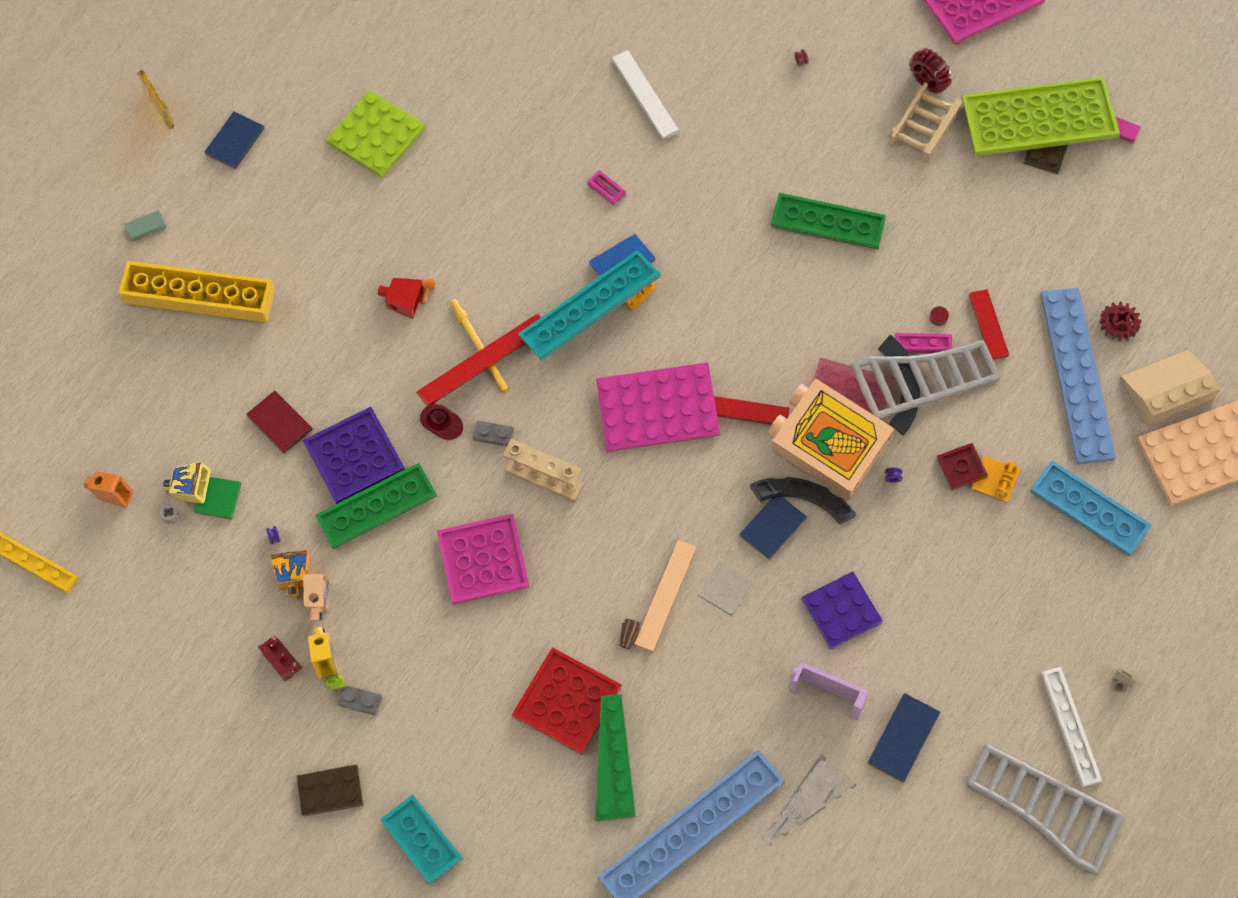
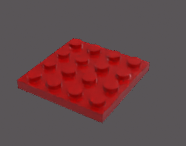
[512,647,622,755]

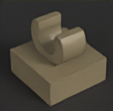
[1112,668,1136,694]

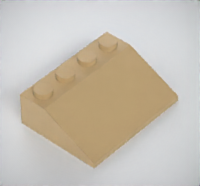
[1121,350,1221,425]

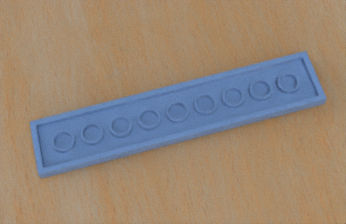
[1041,288,1116,465]
[598,750,785,898]

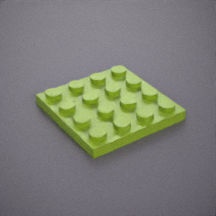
[325,90,426,179]

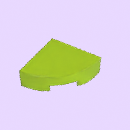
[324,675,345,689]

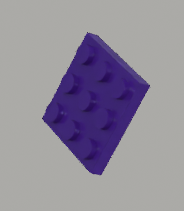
[801,571,883,650]

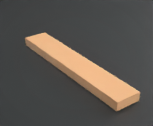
[634,540,696,653]

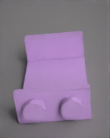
[789,663,869,721]

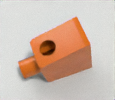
[84,471,134,508]

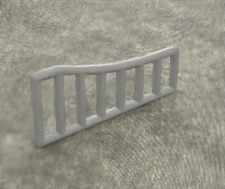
[851,340,1000,419]
[966,744,1124,875]

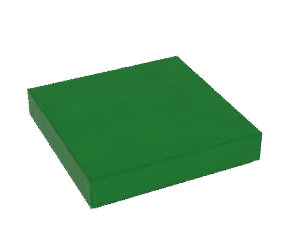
[194,477,242,520]

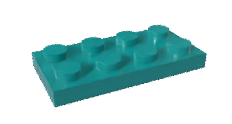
[380,794,463,885]

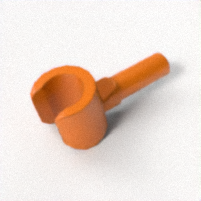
[421,279,435,304]

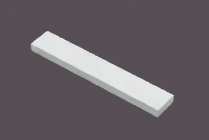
[612,50,678,140]
[1041,667,1102,788]

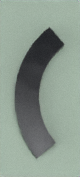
[878,334,920,436]
[750,477,856,525]

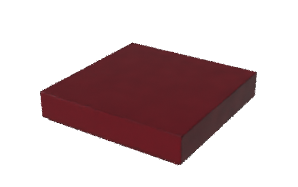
[937,442,988,491]

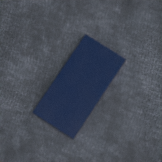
[867,693,940,783]

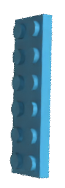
[1030,461,1152,557]

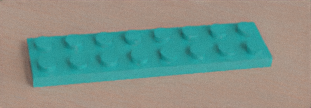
[519,250,661,361]

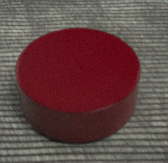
[929,306,949,326]

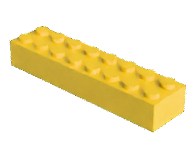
[118,261,275,323]

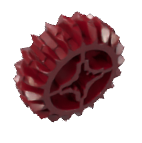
[909,48,953,94]

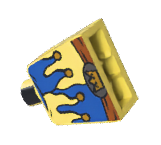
[163,462,211,503]

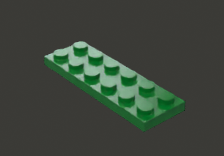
[771,192,886,250]
[315,463,437,549]

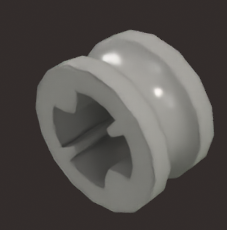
[160,504,179,524]

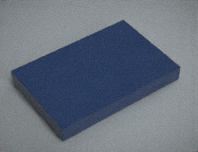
[204,111,265,169]
[739,497,807,560]

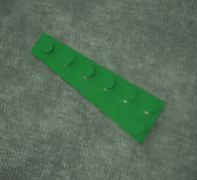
[595,694,636,822]

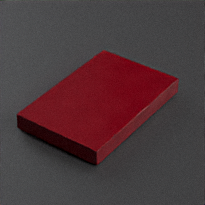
[246,390,313,454]

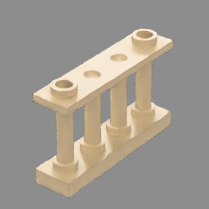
[889,83,963,164]
[503,439,583,502]

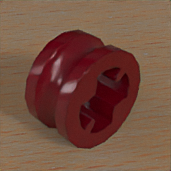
[794,49,809,67]

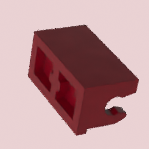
[258,636,302,681]

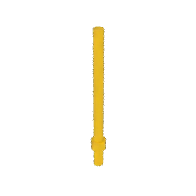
[450,299,509,392]

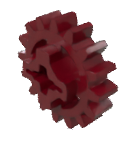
[1099,301,1142,342]

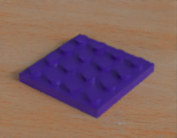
[303,407,405,504]

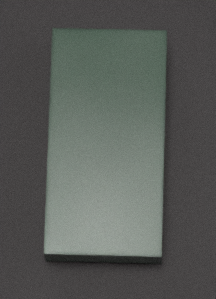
[125,210,166,241]

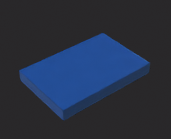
[589,234,655,277]

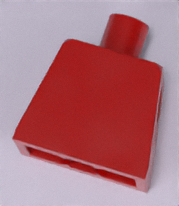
[377,278,424,319]

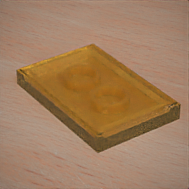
[137,70,175,130]

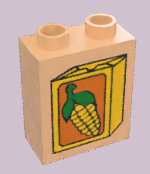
[768,379,894,500]

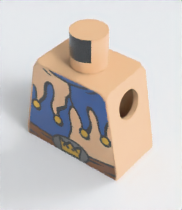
[303,574,329,622]

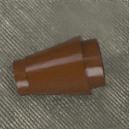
[619,619,641,649]

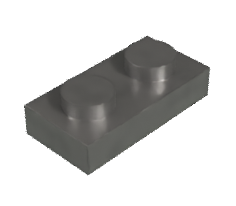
[473,420,515,446]
[337,685,382,716]

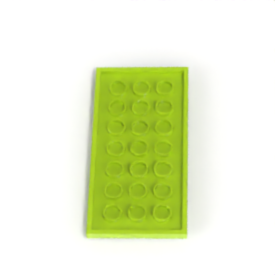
[961,77,1120,156]

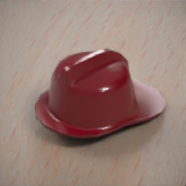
[420,404,463,440]

